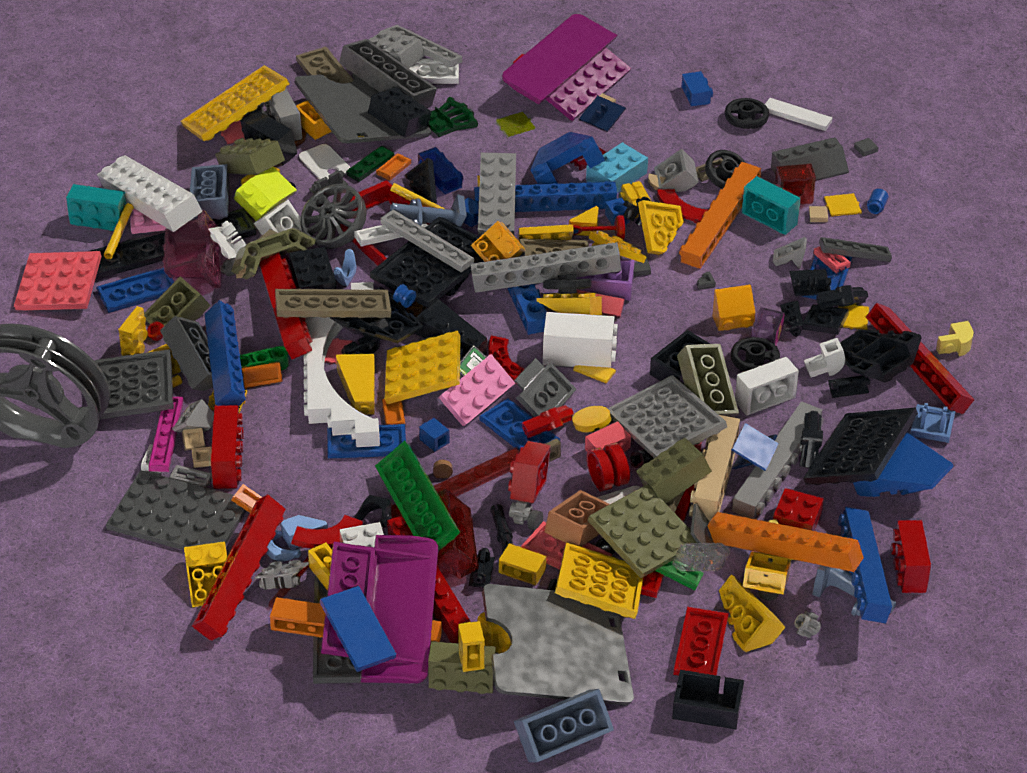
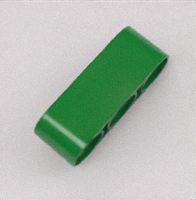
[240,346,289,371]

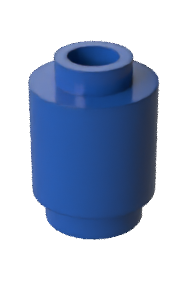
[867,189,889,214]

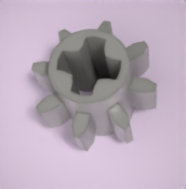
[509,501,533,525]
[794,611,821,638]

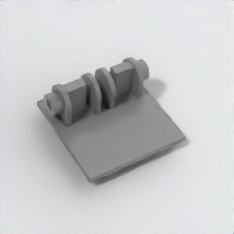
[255,560,309,590]

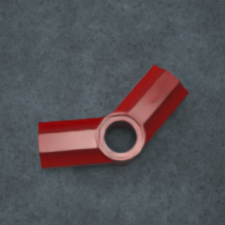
[522,405,574,438]

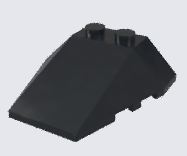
[329,287,423,343]
[840,330,922,382]

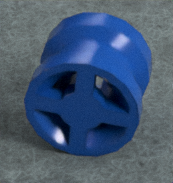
[393,284,416,308]

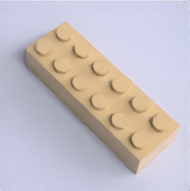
[689,415,740,522]

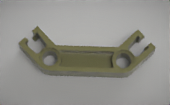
[231,228,316,280]

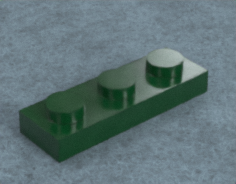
[346,146,394,182]

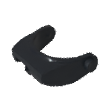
[355,495,392,528]

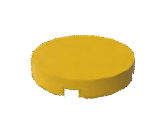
[572,406,611,432]

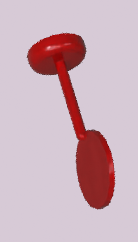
[573,215,625,240]

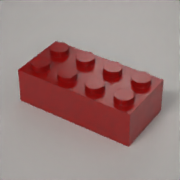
[211,405,244,489]

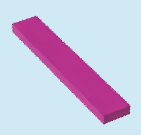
[148,397,183,472]

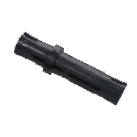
[490,504,513,552]

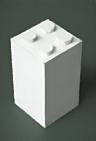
[543,312,618,368]

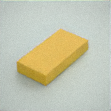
[573,365,616,384]

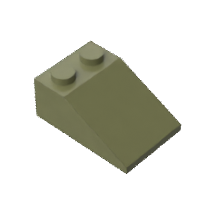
[144,276,211,326]

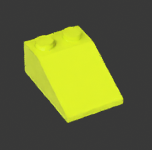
[234,167,297,221]

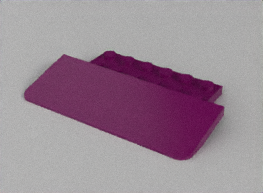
[502,14,631,121]
[321,535,438,684]

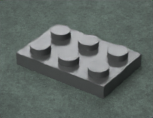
[516,362,576,417]

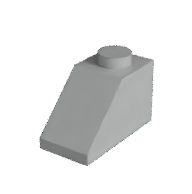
[172,399,214,432]

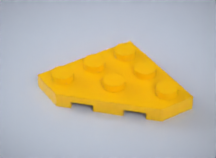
[638,200,684,255]

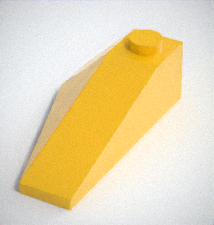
[719,574,785,652]

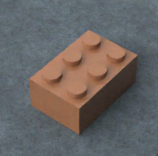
[544,490,610,547]

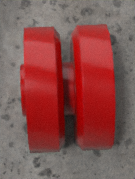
[586,442,630,492]

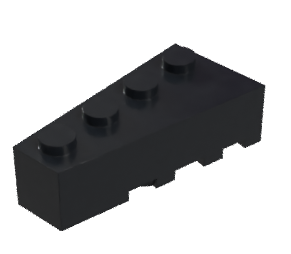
[415,300,487,357]

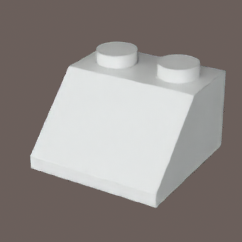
[254,200,302,235]

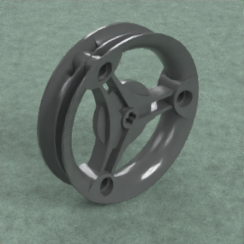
[0,324,110,448]

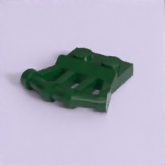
[428,97,478,137]

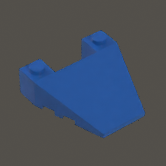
[531,132,605,184]
[853,433,954,497]

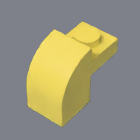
[936,321,974,356]

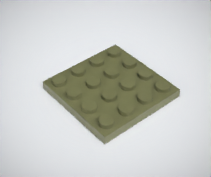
[587,484,698,578]

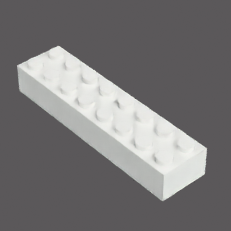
[97,155,202,232]

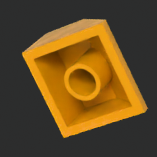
[712,284,755,331]

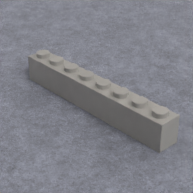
[732,401,824,519]

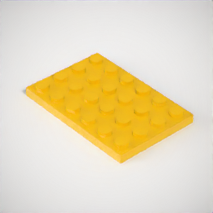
[180,65,290,141]

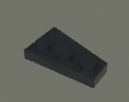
[405,158,437,204]

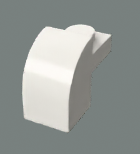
[804,338,845,378]

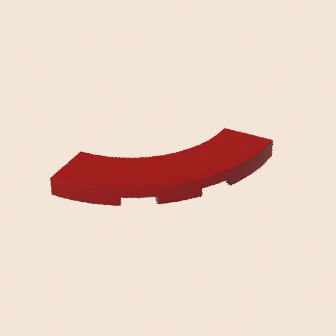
[657,189,709,224]
[488,335,525,384]
[291,515,363,549]

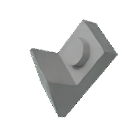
[773,237,807,269]

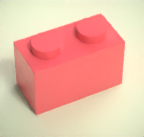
[585,421,631,453]

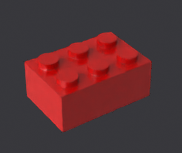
[508,441,551,503]
[890,520,931,593]

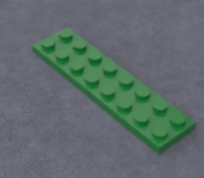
[375,440,460,552]

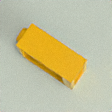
[743,551,792,595]

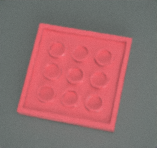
[14,251,102,311]

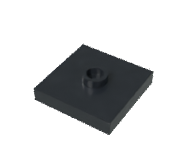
[802,304,849,335]

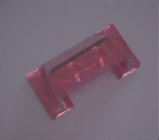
[163,210,221,289]

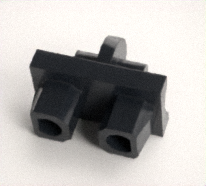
[623,197,651,227]

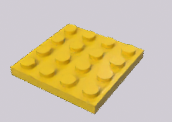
[384,331,460,404]
[555,542,643,619]

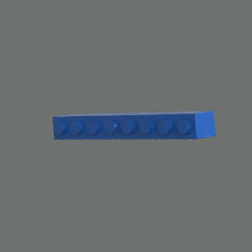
[204,300,246,406]
[838,507,892,624]

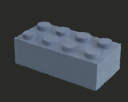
[190,164,230,221]
[514,689,614,762]

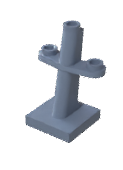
[390,194,467,227]
[812,565,896,617]

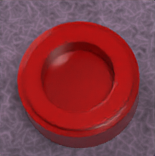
[147,321,164,341]

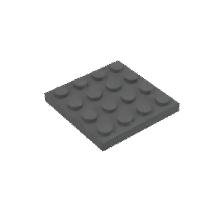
[94,349,174,420]

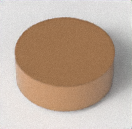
[433,460,453,478]

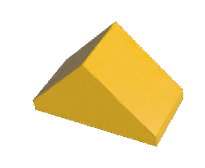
[569,206,599,236]

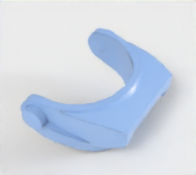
[333,249,357,286]
[266,530,301,562]

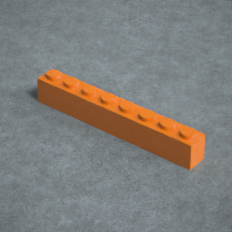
[679,162,761,269]
[707,512,864,572]
[270,597,442,647]

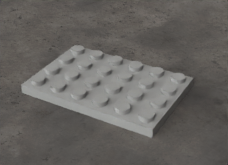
[608,375,727,458]

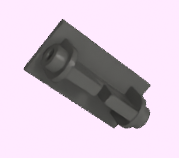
[309,170,348,194]

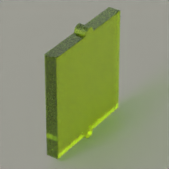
[496,112,535,137]

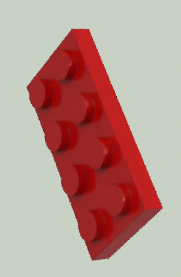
[673,607,729,676]

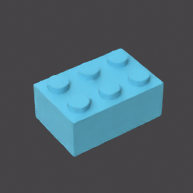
[586,142,648,193]

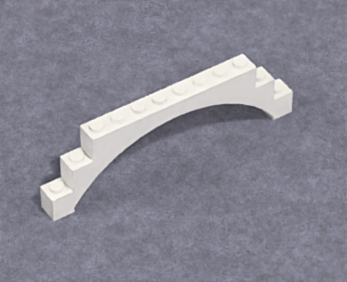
[304,282,380,447]

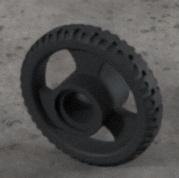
[725,98,769,129]
[705,150,746,189]
[543,274,592,294]
[731,337,780,372]

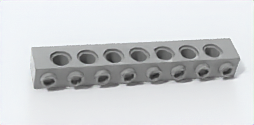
[471,242,621,293]

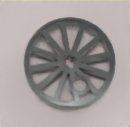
[300,184,367,249]

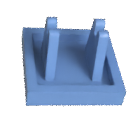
[910,403,955,443]

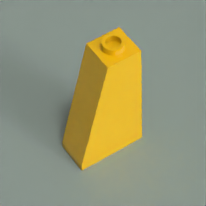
[336,354,375,415]

